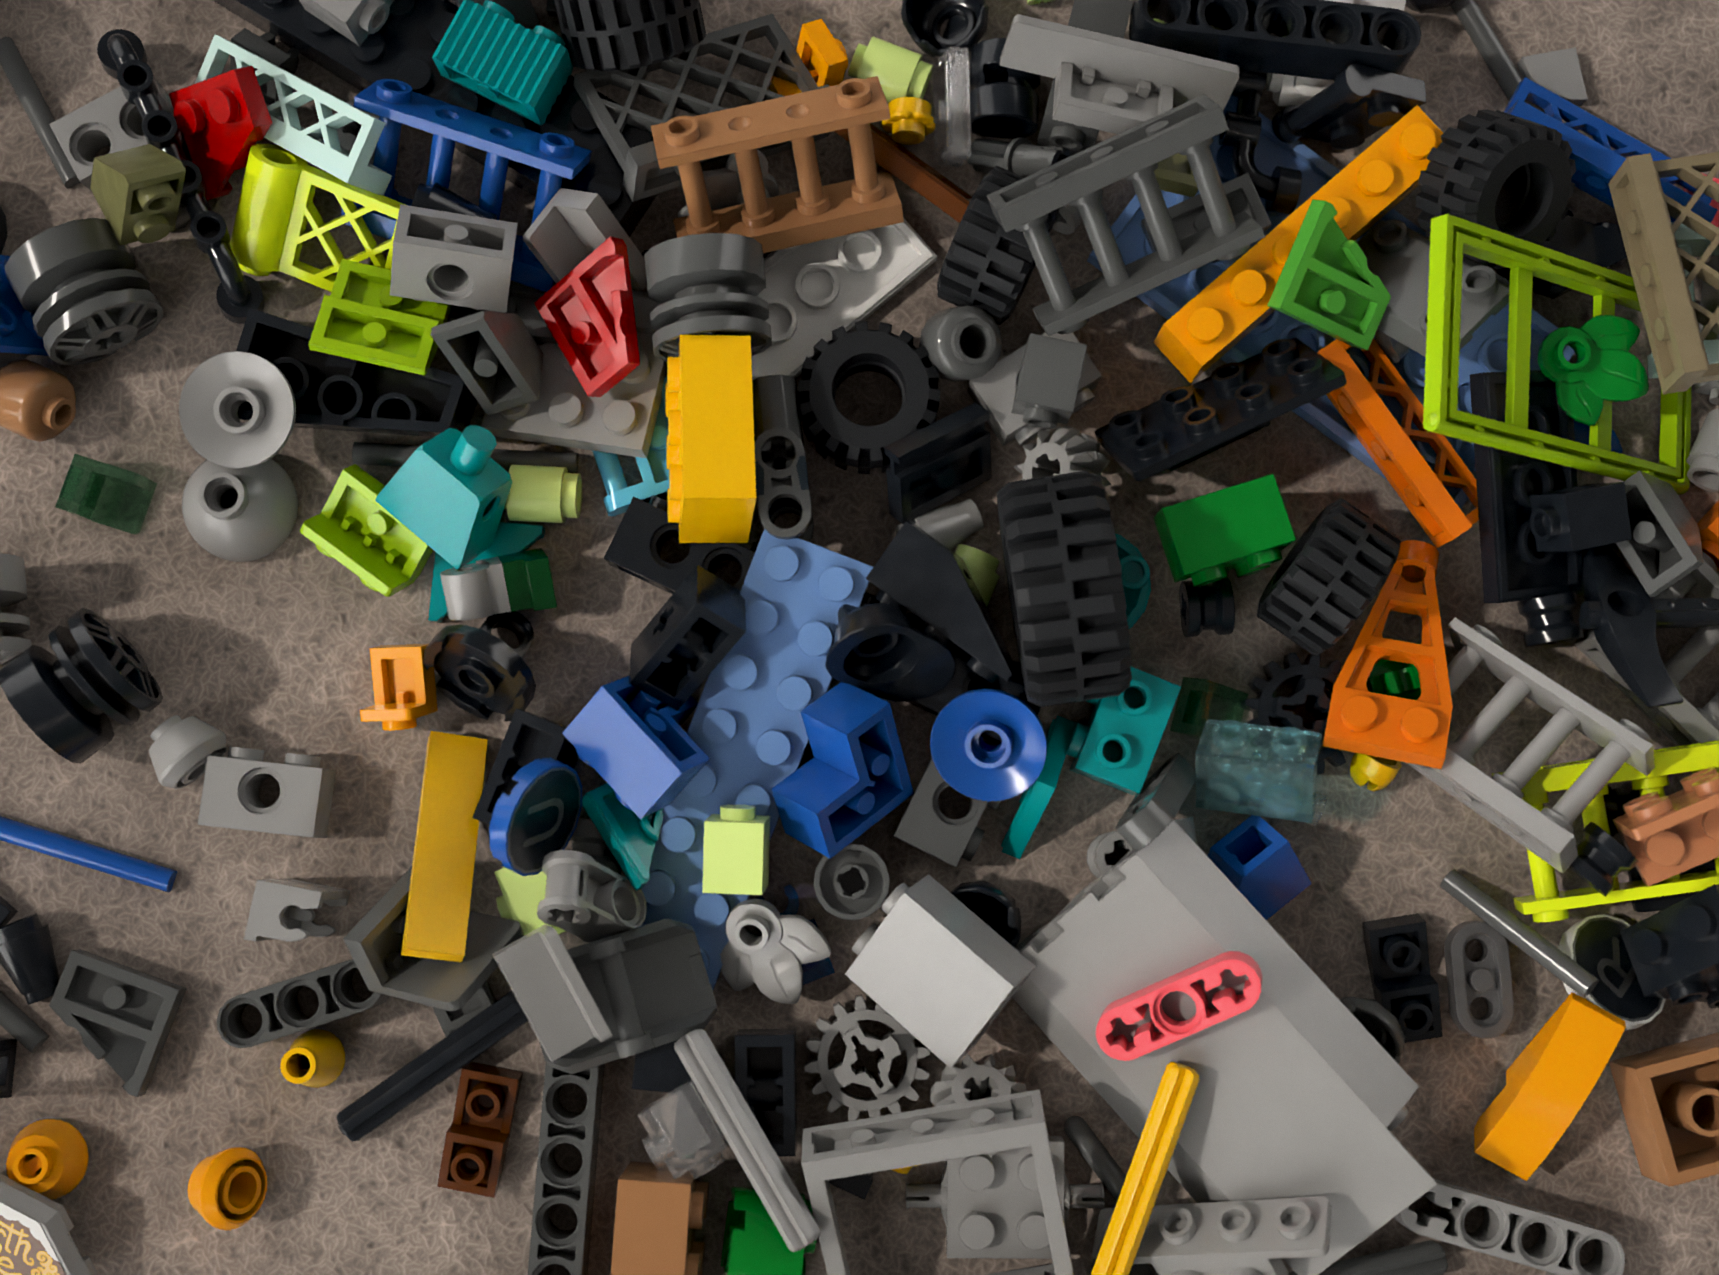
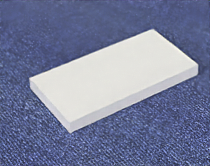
[751,218,937,380]

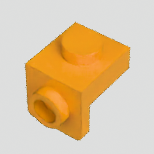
[766,18,848,96]
[360,644,438,731]

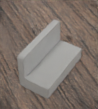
[523,188,647,290]
[492,924,612,1062]

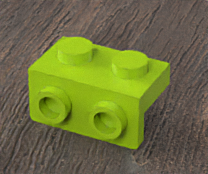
[300,464,433,597]

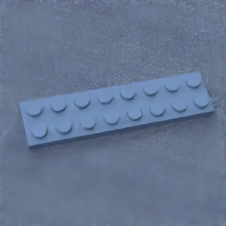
[634,528,874,991]

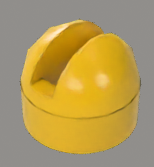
[1350,753,1402,792]

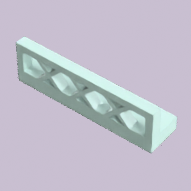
[194,34,392,195]

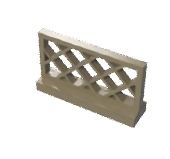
[1608,152,1719,394]

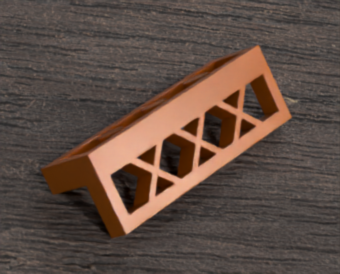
[1317,338,1479,548]

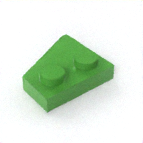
[1267,199,1391,350]

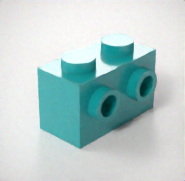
[1066,666,1181,795]

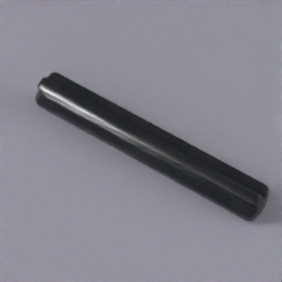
[336,990,528,1142]

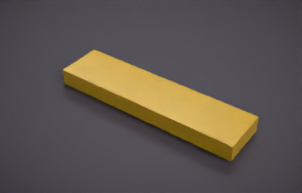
[401,731,488,962]

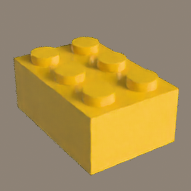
[665,335,756,543]

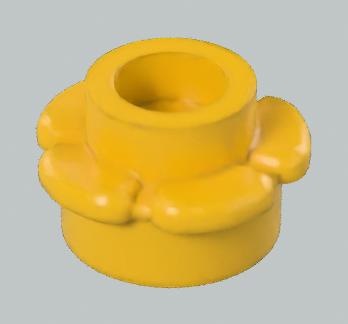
[881,97,936,145]

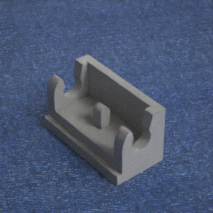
[244,878,350,942]

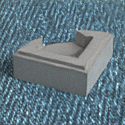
[1517,47,1588,106]

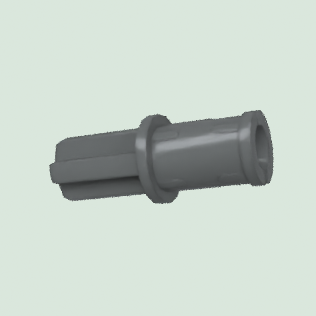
[967,137,1072,178]

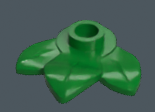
[1538,315,1649,426]

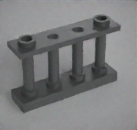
[986,94,1265,337]

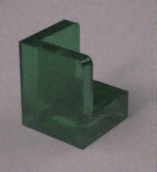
[55,454,157,535]

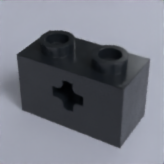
[629,565,746,711]
[735,1028,797,1157]

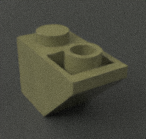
[90,144,186,246]

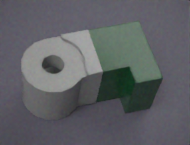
[440,548,557,621]

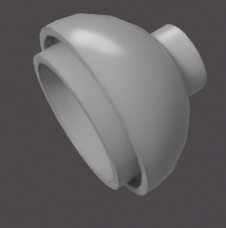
[182,459,298,562]

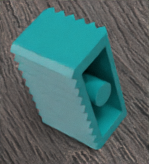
[432,0,573,125]

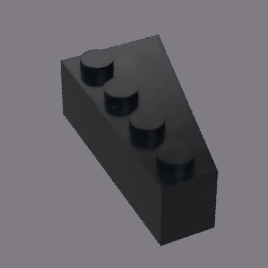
[236,308,477,437]

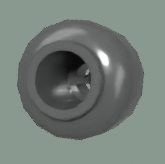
[919,305,1003,381]

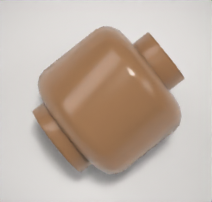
[0,359,76,442]

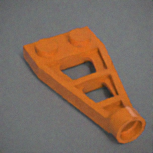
[1322,540,1453,769]

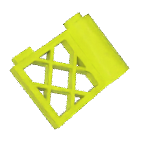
[229,144,406,292]

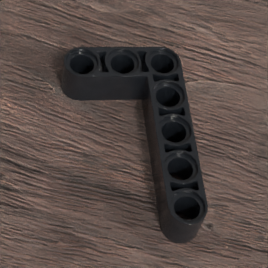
[1129,0,1421,80]

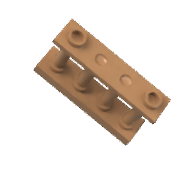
[651,76,904,253]

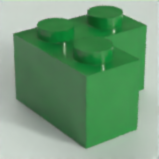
[1153,474,1296,587]

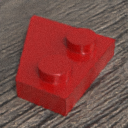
[169,65,272,200]
[534,236,640,398]

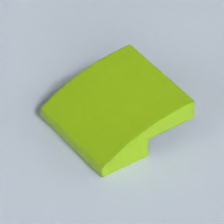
[309,259,452,376]

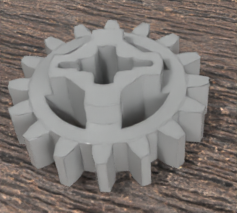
[804,994,930,1121]

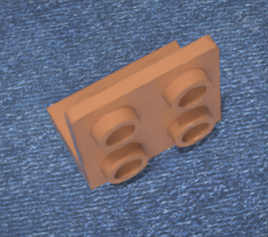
[1612,767,1719,887]

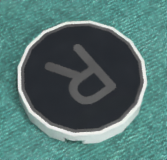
[1558,914,1665,1030]

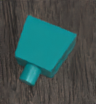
[375,425,513,570]

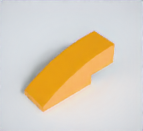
[1474,992,1626,1181]

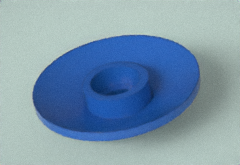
[930,689,1047,801]

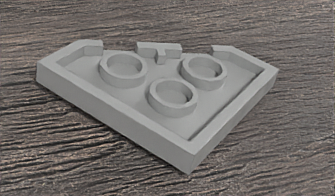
[481,290,667,458]

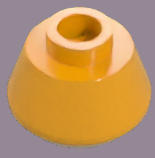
[6,1119,89,1200]
[188,1147,267,1230]

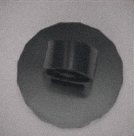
[423,611,536,722]

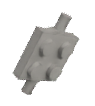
[906,1136,1105,1259]

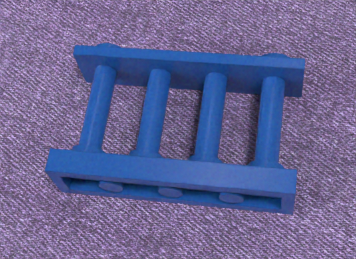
[341,79,592,292]

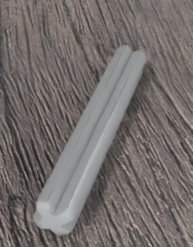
[674,1028,821,1252]

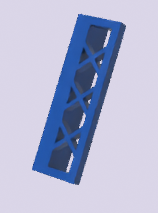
[1504,77,1718,223]

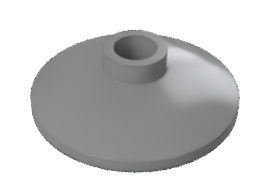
[179,351,296,469]

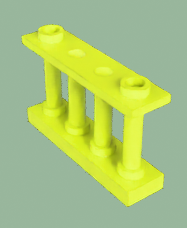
[1491,740,1719,922]

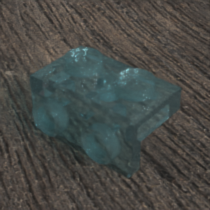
[1195,719,1322,823]

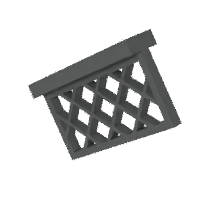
[573,14,830,202]

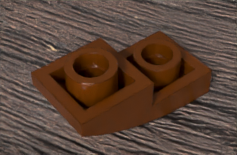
[437,1061,523,1198]

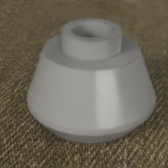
[148,715,227,789]

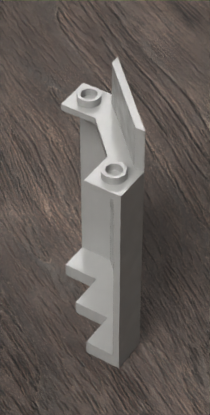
[1012,820,1438,1275]

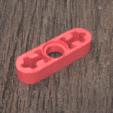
[1096,951,1263,1061]

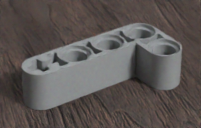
[1394,1178,1625,1275]

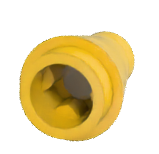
[280,1029,345,1088]

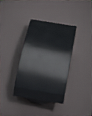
[1362,913,1443,1043]

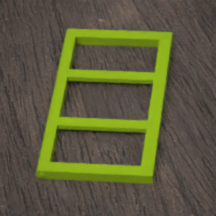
[1423,214,1692,495]

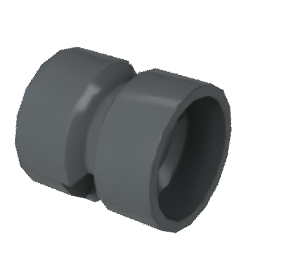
[813,844,890,920]

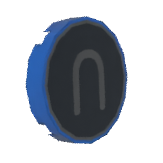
[489,758,582,876]

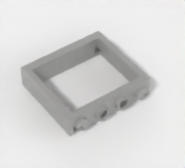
[801,1089,1074,1275]

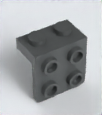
[343,866,524,1011]

